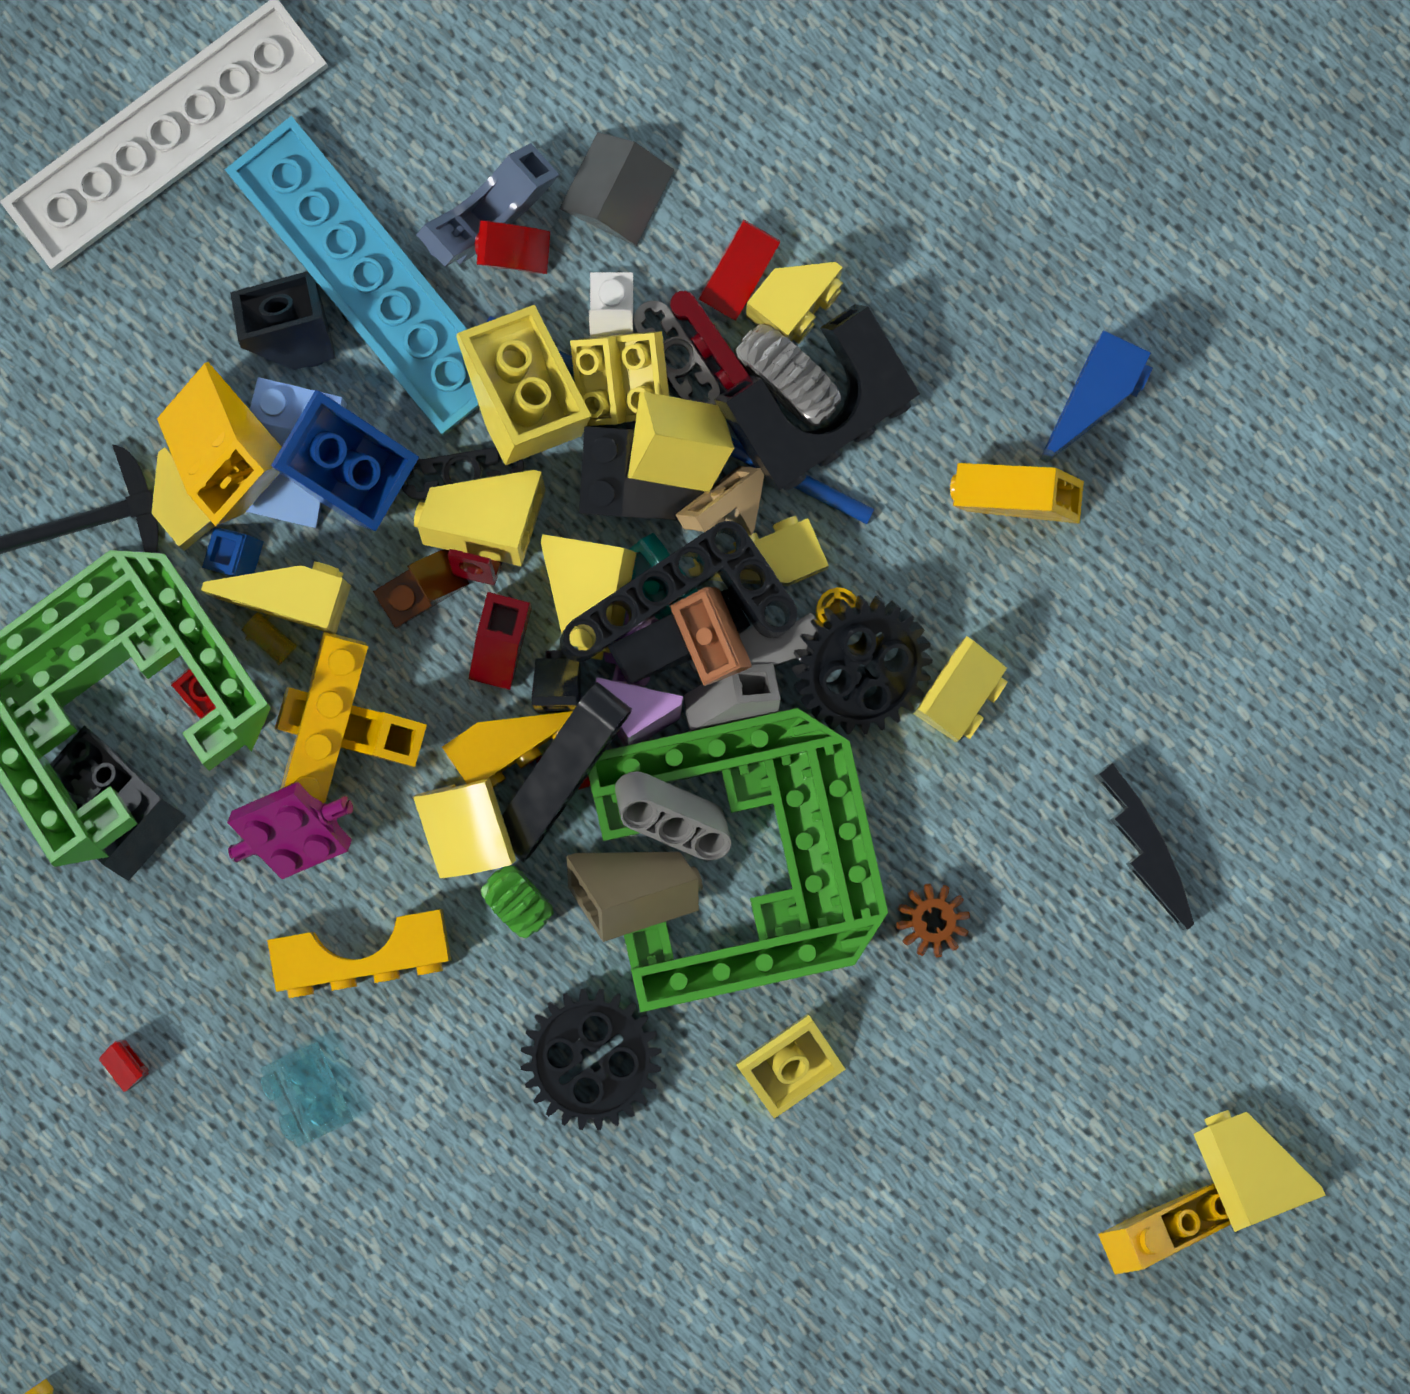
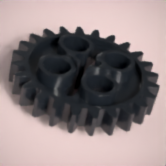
[792,595,933,735]
[520,988,662,1130]

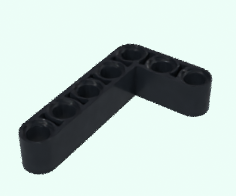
[560,521,797,662]

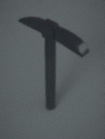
[0,445,159,554]

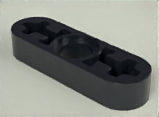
[402,447,524,501]

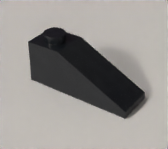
[532,650,581,713]

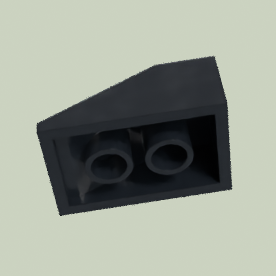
[579,426,714,520]

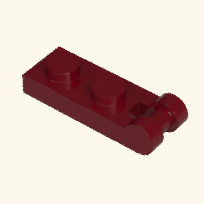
[670,291,749,391]

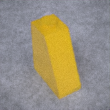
[950,463,1084,524]

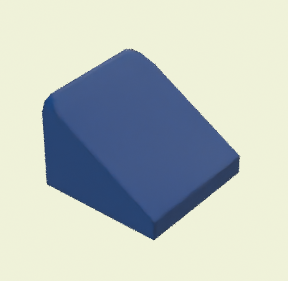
[202,527,264,577]

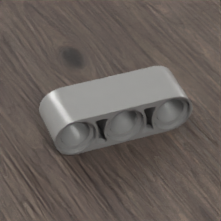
[615,772,731,861]

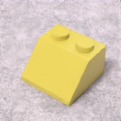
[913,636,1008,743]

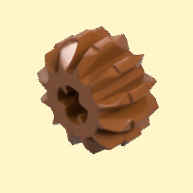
[896,883,970,957]

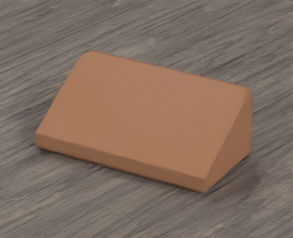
[670,587,752,686]

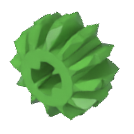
[481,865,554,938]

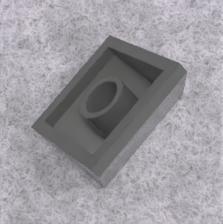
[559,132,674,246]

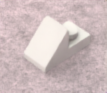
[589,272,633,338]

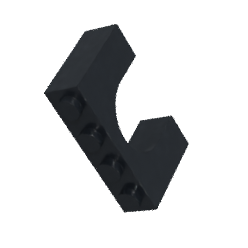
[714,304,920,491]

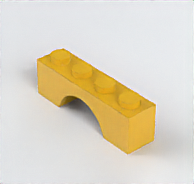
[280,631,368,803]
[267,909,452,998]

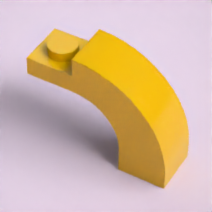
[275,687,427,767]

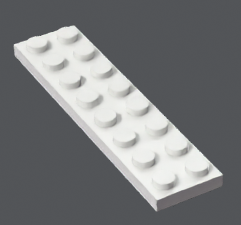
[0,0,328,272]

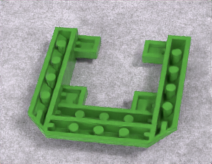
[0,550,271,867]
[588,708,888,1013]

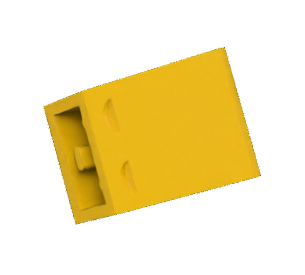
[157,362,282,526]

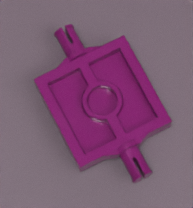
[227,782,353,879]

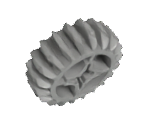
[736,324,841,427]

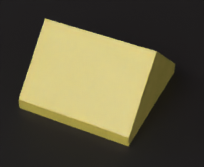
[628,392,734,492]
[736,1014,846,1119]

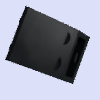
[50,725,186,881]

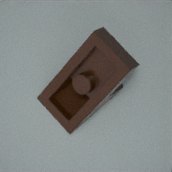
[373,549,470,629]

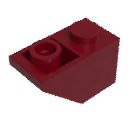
[468,592,532,690]

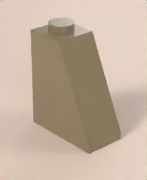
[567,852,703,942]

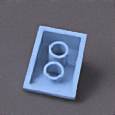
[246,377,347,529]

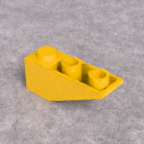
[442,711,573,788]
[1098,1183,1231,1275]

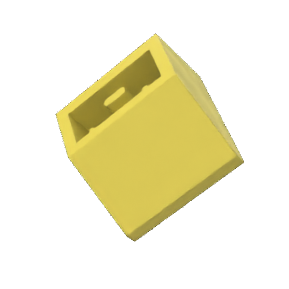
[746,262,843,344]

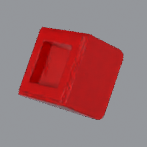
[99,1040,149,1092]

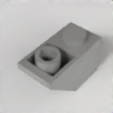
[684,663,781,732]

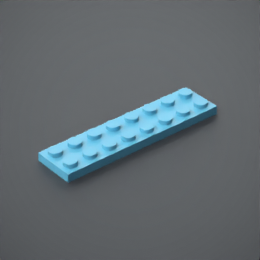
[224,116,479,436]

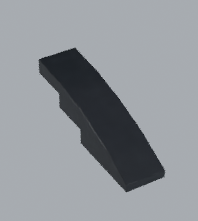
[1095,763,1194,930]

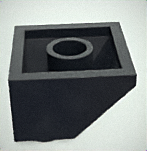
[230,271,336,370]

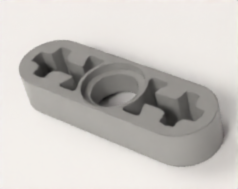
[634,301,720,405]

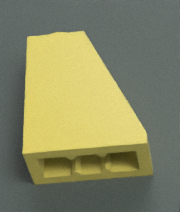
[414,470,545,567]
[541,534,637,660]
[1193,1110,1326,1232]

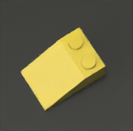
[456,304,591,466]
[201,561,351,634]

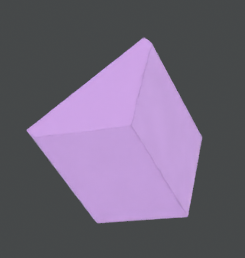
[596,678,683,746]

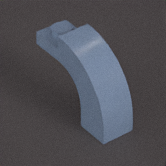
[416,143,560,267]

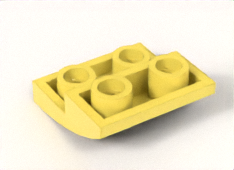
[570,331,669,426]
[413,778,516,878]

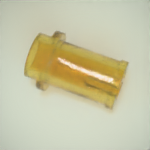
[241,611,298,666]

